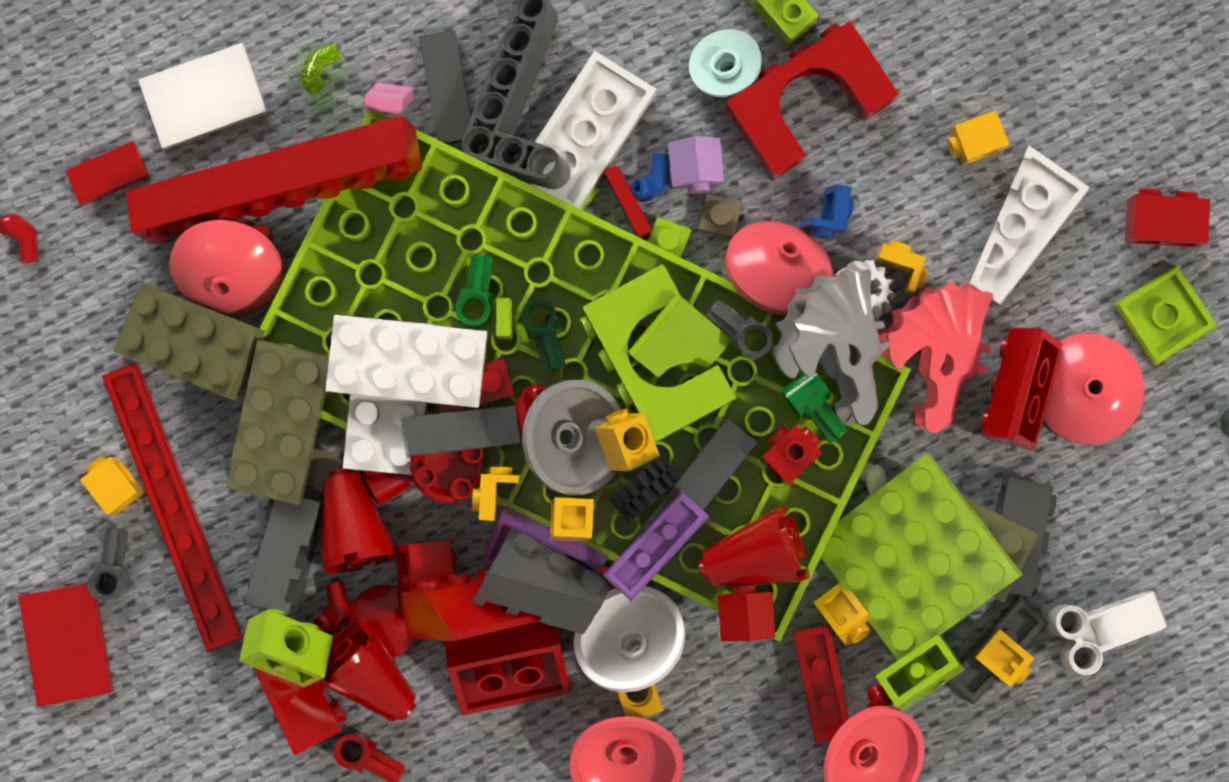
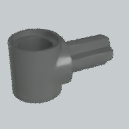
[706,300,773,361]
[87,528,130,601]

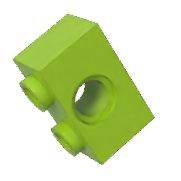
[746,0,819,49]
[239,609,333,687]
[876,634,965,712]

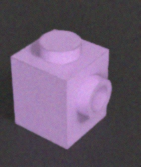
[668,136,724,194]

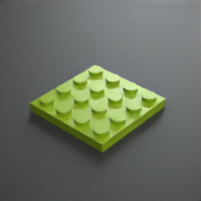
[812,452,1023,660]

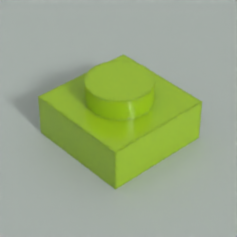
[648,217,692,258]

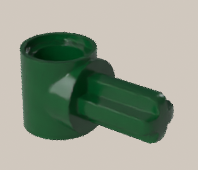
[521,298,566,372]

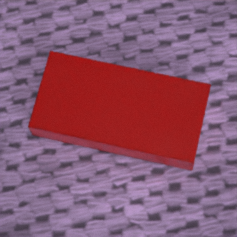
[65,141,150,206]
[604,165,651,239]

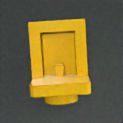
[875,241,929,296]
[472,467,520,521]

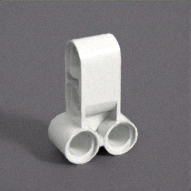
[1047,590,1167,676]

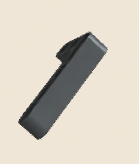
[462,0,571,190]

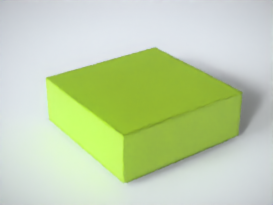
[496,298,513,339]

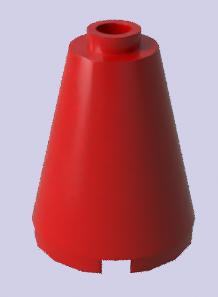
[322,468,397,574]
[698,506,809,587]
[318,620,416,722]

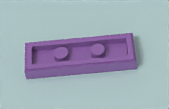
[603,490,709,601]

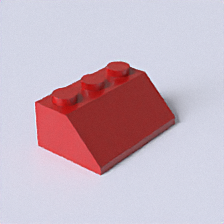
[981,328,1063,451]
[402,568,540,642]
[444,622,571,716]
[253,642,348,756]

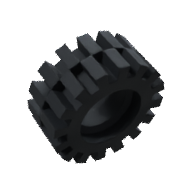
[609,455,681,523]

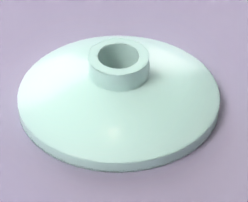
[689,29,762,97]

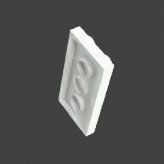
[524,51,657,209]
[325,315,488,408]
[343,317,435,475]

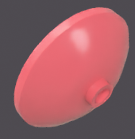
[169,220,283,316]
[725,221,834,316]
[1043,334,1144,444]
[823,706,925,782]
[570,717,683,782]

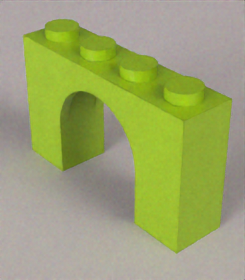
[580,264,736,443]

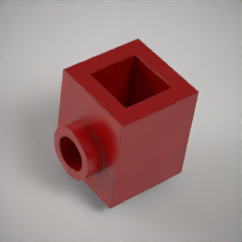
[760,425,822,485]
[718,585,775,641]

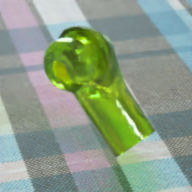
[299,42,342,93]

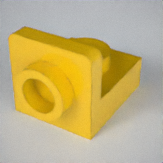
[813,583,872,646]
[973,628,1035,687]

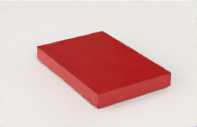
[18,583,114,707]

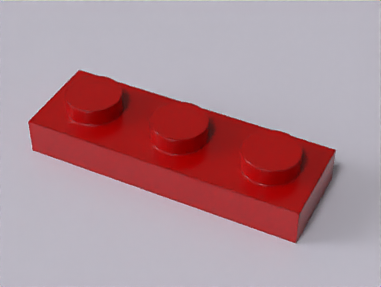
[792,624,849,743]

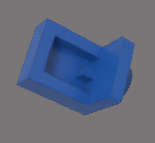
[800,184,854,239]

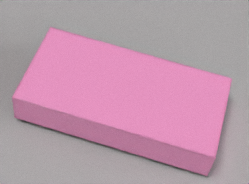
[364,82,414,114]

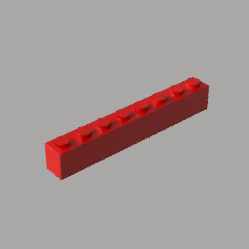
[126,116,422,244]

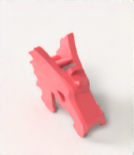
[877,282,993,433]

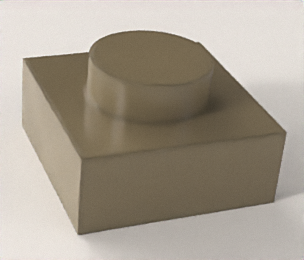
[698,193,743,238]

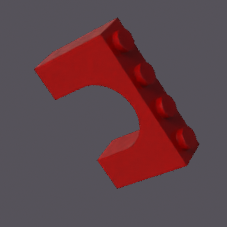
[724,21,900,181]

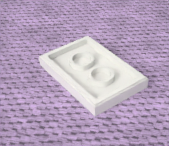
[138,43,268,150]

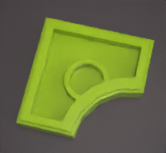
[628,293,732,378]

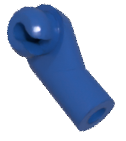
[630,153,670,202]

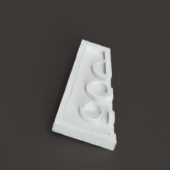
[969,146,1090,307]

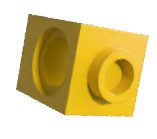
[947,110,1010,166]
[594,409,660,471]
[80,456,145,515]
[550,497,594,542]
[617,684,664,718]

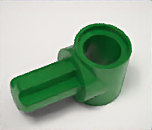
[455,254,494,329]
[780,372,847,443]

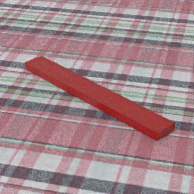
[102,362,244,653]

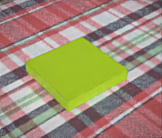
[1113,264,1218,367]

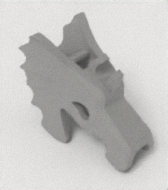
[771,269,890,425]

